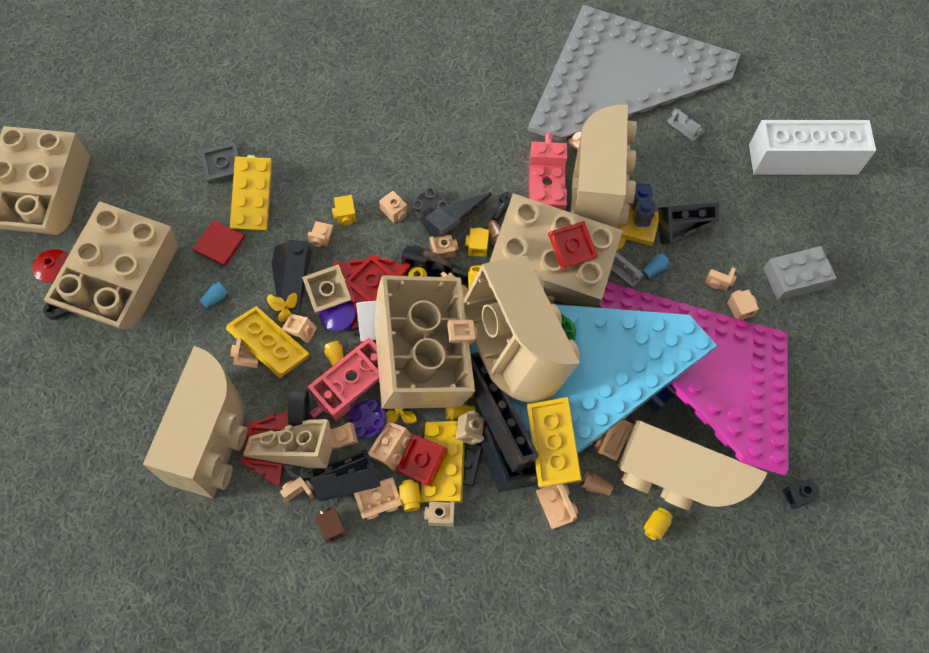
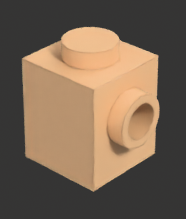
[379,191,408,223]
[727,289,759,320]

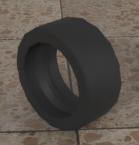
[287,389,310,427]

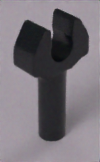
[492,191,510,222]

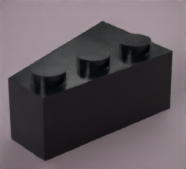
[308,449,381,502]

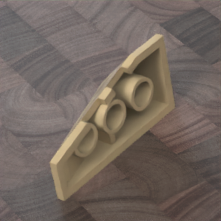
[243,420,332,468]

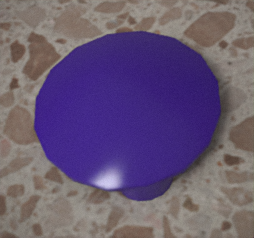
[320,301,356,332]
[348,399,387,439]

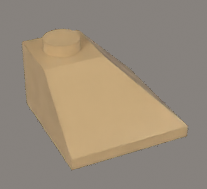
[302,264,352,313]

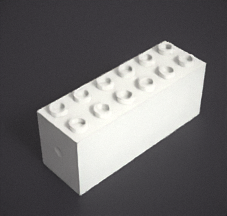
[749,120,876,175]

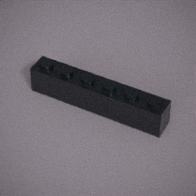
[470,352,539,473]

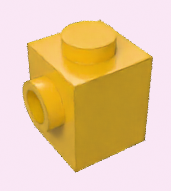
[332,195,357,226]
[465,227,489,257]

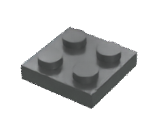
[200,143,239,184]

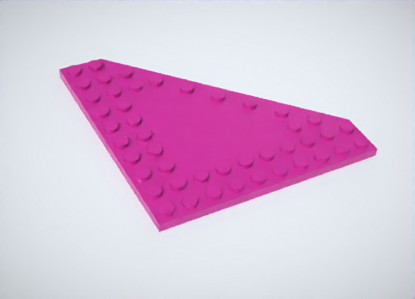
[596,282,788,475]

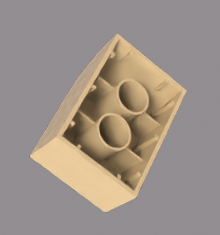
[375,275,475,409]
[143,346,248,498]
[617,420,767,511]

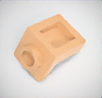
[308,221,334,247]
[282,314,317,343]
[447,320,477,345]
[330,422,358,450]

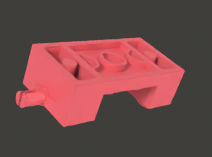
[529,133,567,211]
[308,337,380,423]

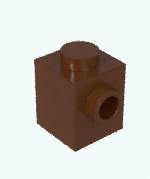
[315,508,346,544]

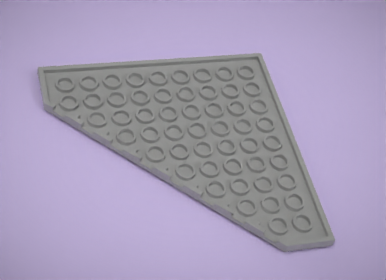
[528,5,740,141]

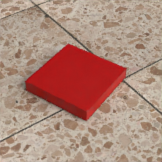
[193,220,245,267]
[547,221,598,270]
[396,434,448,487]

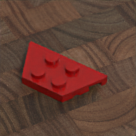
[345,255,411,315]
[242,409,289,486]

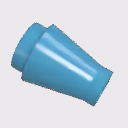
[642,253,670,279]
[199,281,229,308]

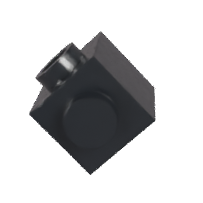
[783,478,820,509]

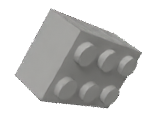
[763,246,837,301]

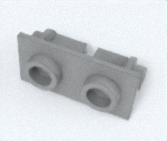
[667,109,705,142]
[611,252,645,287]

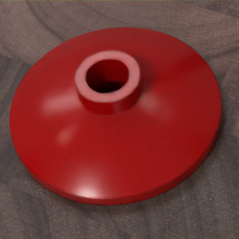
[33,249,68,282]

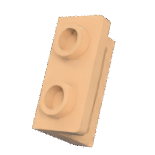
[593,419,634,461]
[354,477,402,519]

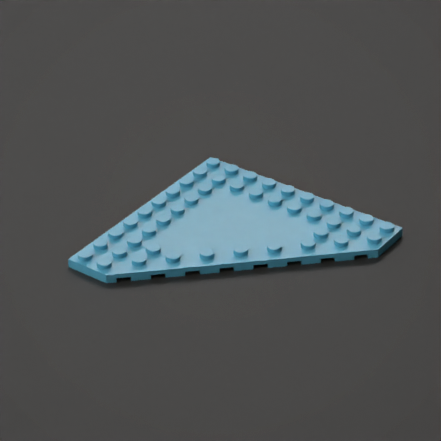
[469,305,717,453]

